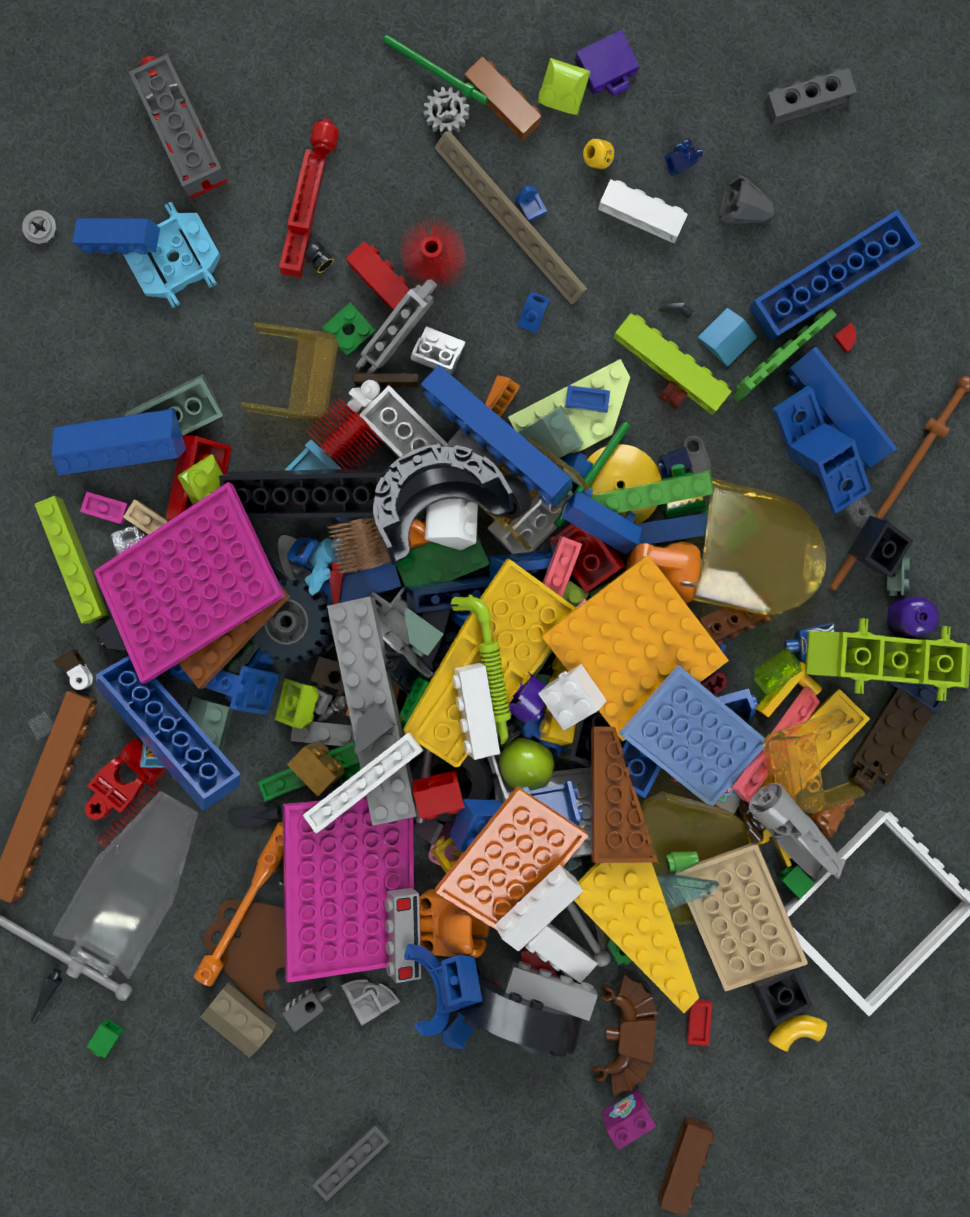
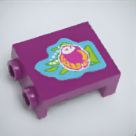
[602,1089,656,1149]

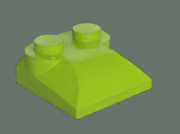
[538,58,591,115]
[177,454,223,505]
[275,678,319,729]

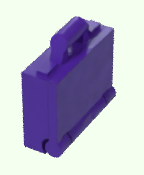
[575,30,639,96]

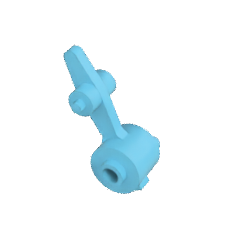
[305,537,346,595]

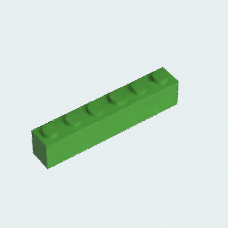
[590,470,715,513]

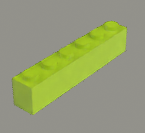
[613,313,732,415]
[35,496,109,624]

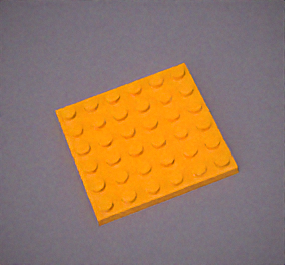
[542,554,729,741]

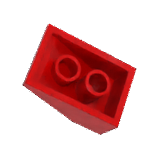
[550,524,627,593]

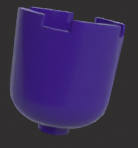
[887,597,939,639]

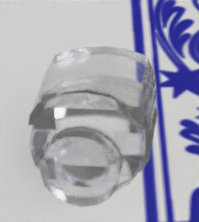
[497,723,521,748]

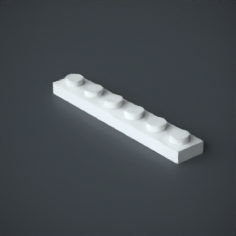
[303,732,424,833]

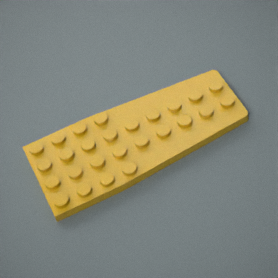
[403,559,577,767]

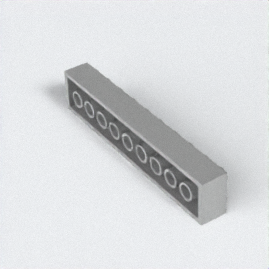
[327,597,419,826]

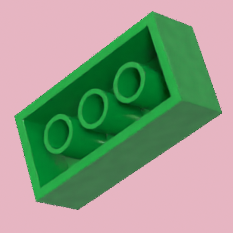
[396,535,490,586]

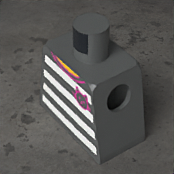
[282,985,333,1032]

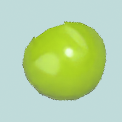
[499,738,554,790]

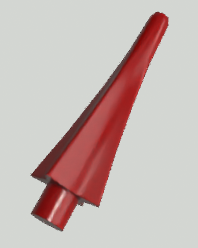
[329,562,345,605]

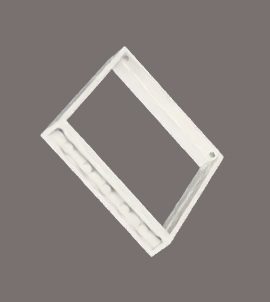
[784,810,970,1016]

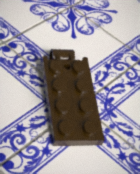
[848,688,933,793]

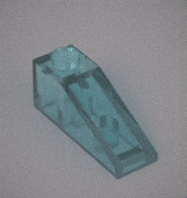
[657,874,719,909]

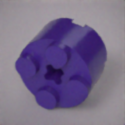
[509,672,546,723]

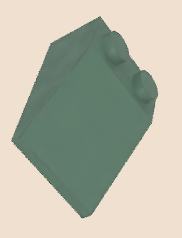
[518,405,584,462]

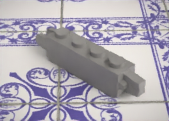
[356,279,437,374]

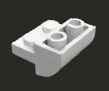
[411,326,465,375]

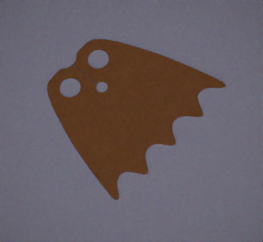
[203,900,285,1010]

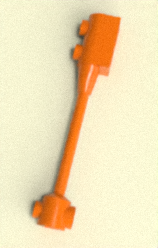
[194,821,284,986]

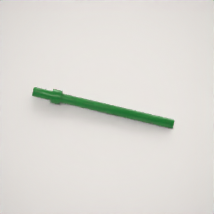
[383,34,489,105]
[553,422,630,528]

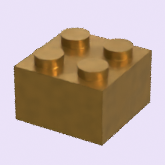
[287,741,346,796]

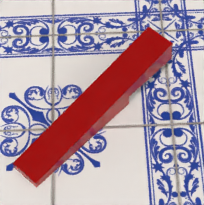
[279,149,327,278]

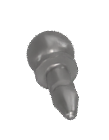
[317,694,348,722]

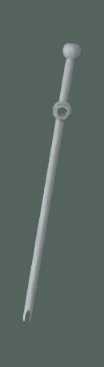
[0,915,132,1001]

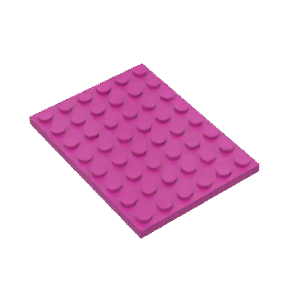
[94,482,285,683]
[283,796,414,983]

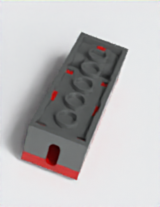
[129,54,229,199]

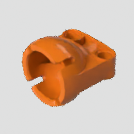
[419,889,490,958]

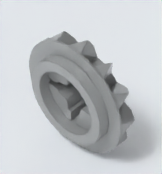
[22,210,57,245]

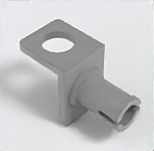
[369,587,413,617]

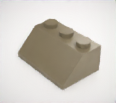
[200,983,277,1058]

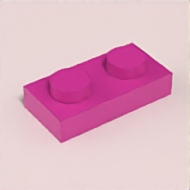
[80,491,129,525]

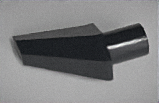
[658,302,693,318]

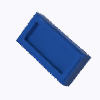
[565,385,610,413]

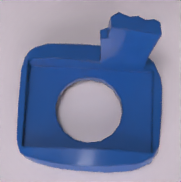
[287,537,319,573]

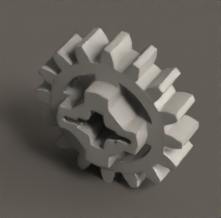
[424,87,469,135]

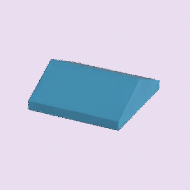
[698,308,757,367]

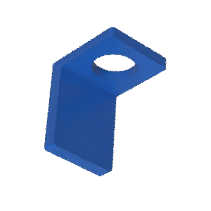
[518,291,551,333]

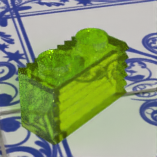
[753,647,803,695]

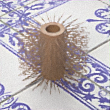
[327,517,390,574]

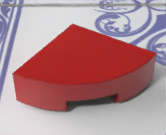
[833,323,856,353]

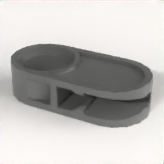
[682,436,711,474]

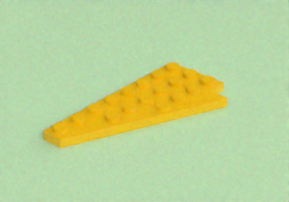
[574,862,699,1013]

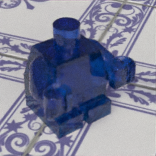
[664,138,703,177]

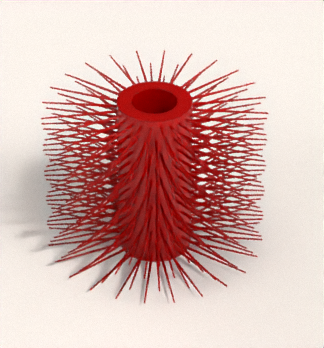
[399,216,466,294]
[306,398,383,469]

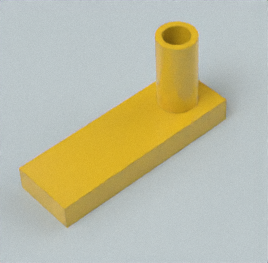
[756,660,822,717]

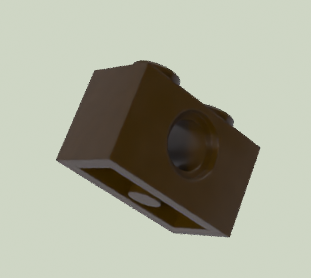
[311,656,346,697]

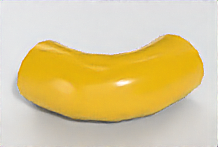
[768,1014,827,1052]

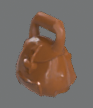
[810,797,854,839]

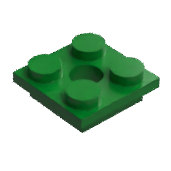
[322,302,376,356]

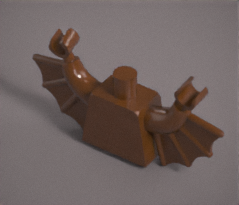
[591,974,659,1096]

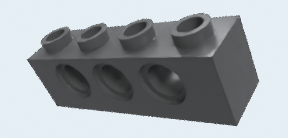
[764,68,857,125]

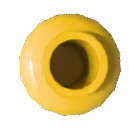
[583,139,614,169]

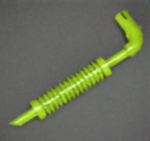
[451,595,511,745]

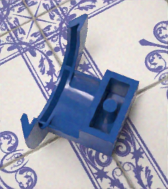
[404,944,482,1036]

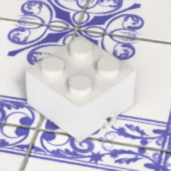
[538,664,607,730]

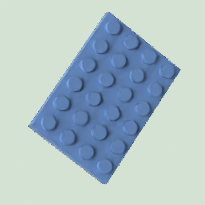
[619,665,769,808]

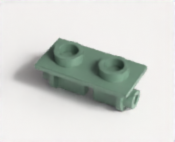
[887,554,910,596]

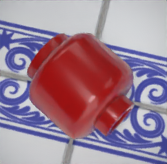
[310,119,339,154]

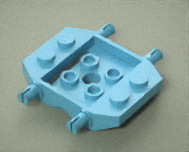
[123,202,221,308]

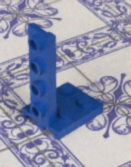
[169,663,280,715]

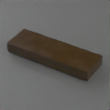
[354,373,419,387]

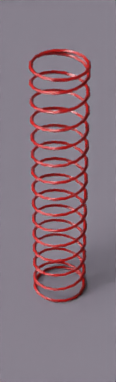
[98,784,164,849]

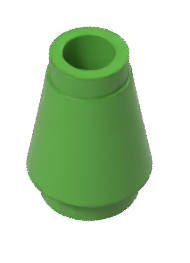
[665,851,699,873]

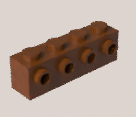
[698,588,779,646]
[657,1116,714,1216]

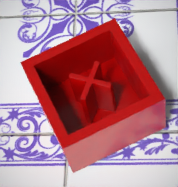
[412,770,464,820]

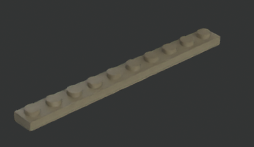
[435,131,587,305]

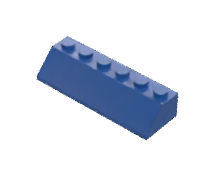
[785,347,897,470]
[51,408,186,476]

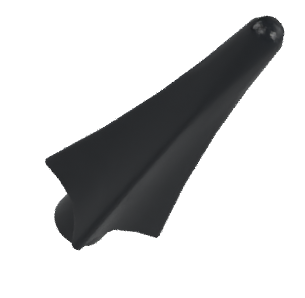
[31,968,63,1023]

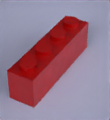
[346,241,410,312]

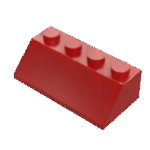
[166,436,232,520]

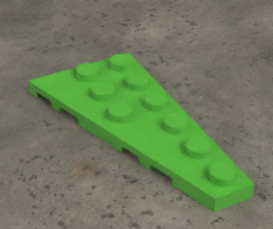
[732,309,836,403]

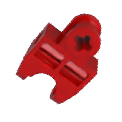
[85,756,145,820]

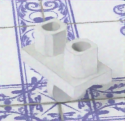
[347,380,380,413]

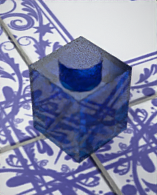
[657,447,692,478]

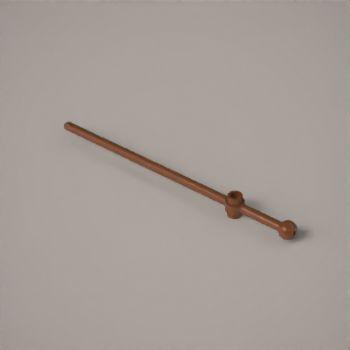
[829,376,970,591]

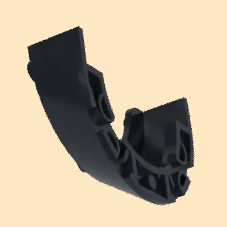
[373,444,514,565]
[454,968,583,1057]

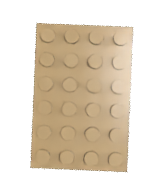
[675,842,808,992]

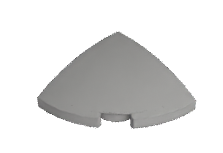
[341,980,400,1026]

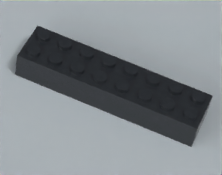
[219,468,390,518]

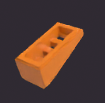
[485,375,520,418]

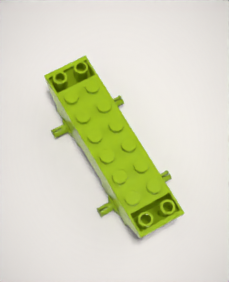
[805,618,970,701]

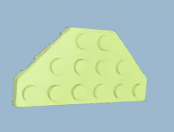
[508,359,630,454]

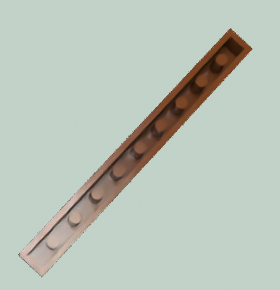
[0,690,97,903]

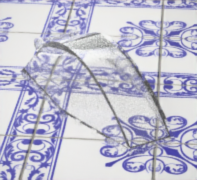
[52,791,199,979]

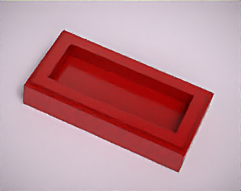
[686,1000,712,1046]

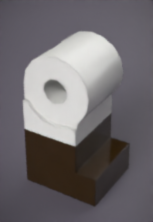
[53,650,93,690]

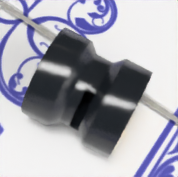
[304,242,334,273]

